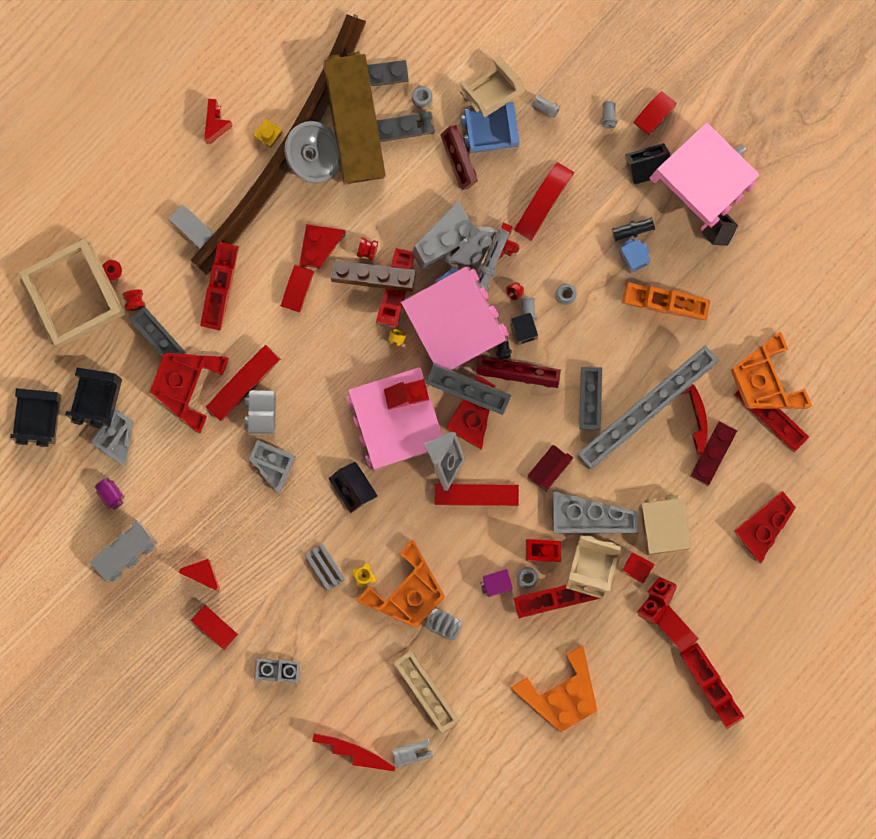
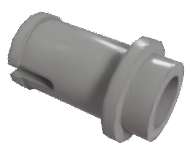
[532,95,560,118]
[601,101,617,129]
[521,297,537,324]

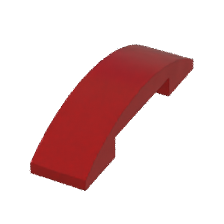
[514,162,574,241]
[376,248,415,327]
[681,384,708,455]

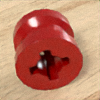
[357,237,378,261]
[122,289,146,311]

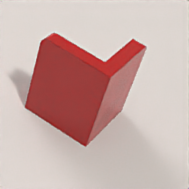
[621,552,655,583]

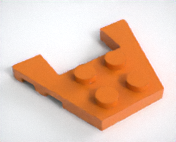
[731,332,812,409]
[357,540,445,628]
[511,645,597,732]

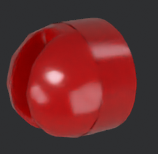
[506,282,524,300]

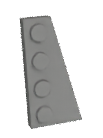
[553,491,638,534]

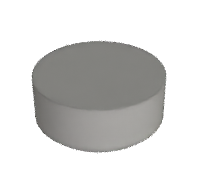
[412,86,433,108]

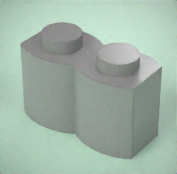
[244,390,276,434]

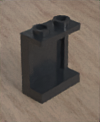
[65,367,122,428]
[10,388,61,447]

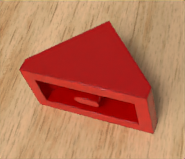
[178,559,220,592]

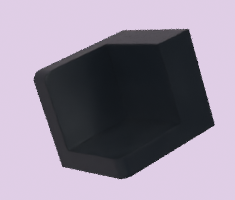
[702,213,738,246]
[510,313,538,345]

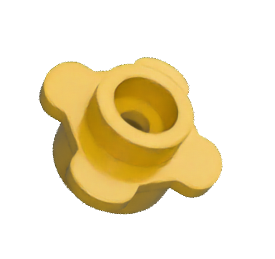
[352,564,376,588]

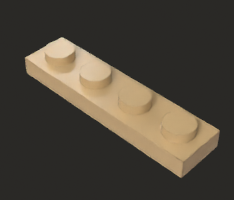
[394,651,459,733]

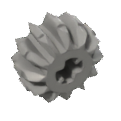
[425,609,462,641]

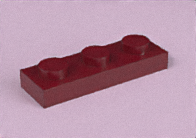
[440,125,478,190]
[690,421,738,486]

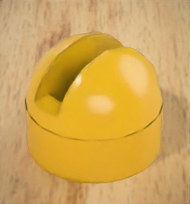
[388,329,406,346]

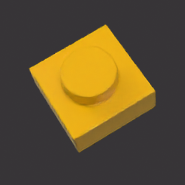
[254,118,282,148]

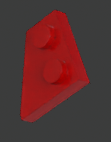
[299,224,346,269]

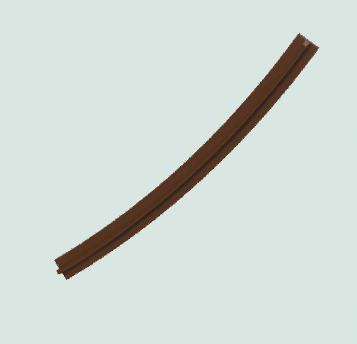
[191,14,366,275]

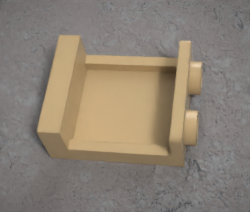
[459,56,525,118]
[640,495,691,555]
[566,536,621,600]

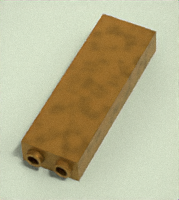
[323,52,386,185]

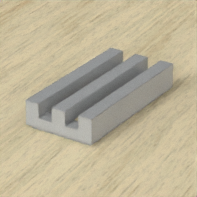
[305,544,345,591]

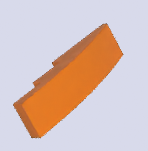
[622,282,710,320]

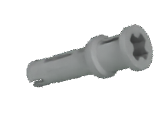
[477,228,510,291]

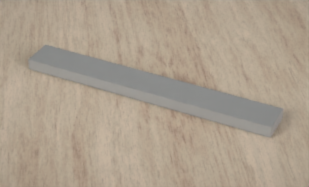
[577,345,719,470]

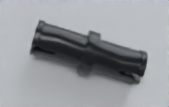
[612,217,655,242]

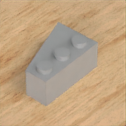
[412,201,474,270]
[90,520,158,583]

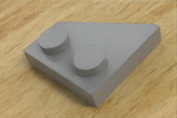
[249,440,296,494]

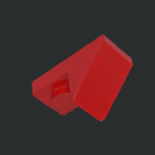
[204,99,233,144]
[384,379,429,410]
[526,539,561,562]

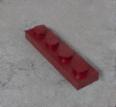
[476,356,561,388]

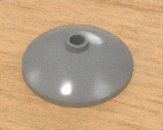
[285,121,340,183]

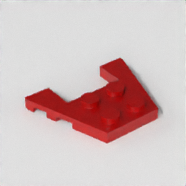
[149,353,229,433]

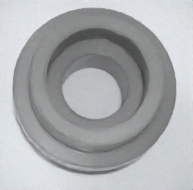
[556,284,577,305]
[517,567,538,588]

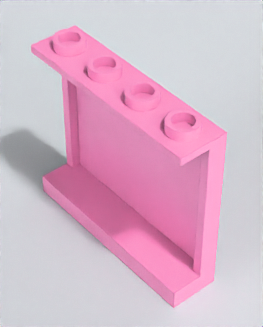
[649,123,760,231]
[401,266,509,370]
[346,367,442,471]

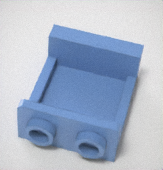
[461,102,520,154]

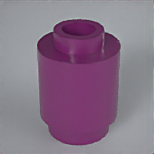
[95,478,125,510]

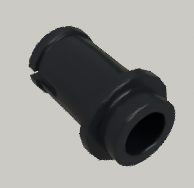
[496,336,512,359]

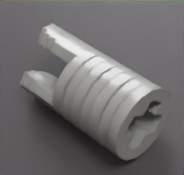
[392,739,434,768]

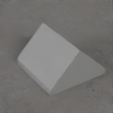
[424,432,465,491]

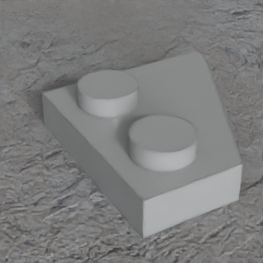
[445,226,496,265]
[91,409,133,466]

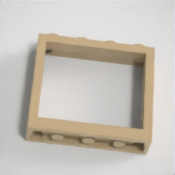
[20,238,126,348]

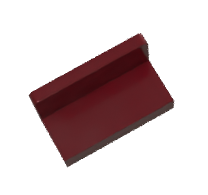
[528,445,573,492]

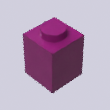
[480,569,513,598]

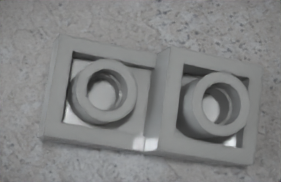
[168,205,214,249]
[254,658,300,683]

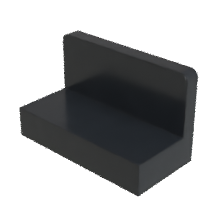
[625,143,670,184]
[328,462,377,513]

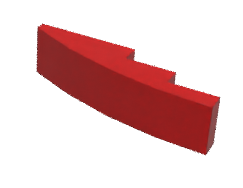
[200,242,239,331]
[206,345,281,421]
[513,585,601,618]
[679,643,745,729]
[312,733,396,772]

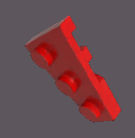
[445,375,496,450]
[733,491,796,564]

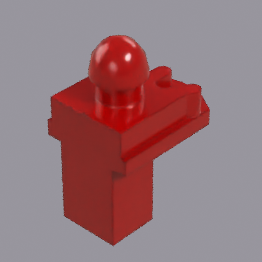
[499,222,520,259]

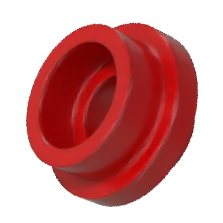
[102,260,122,281]

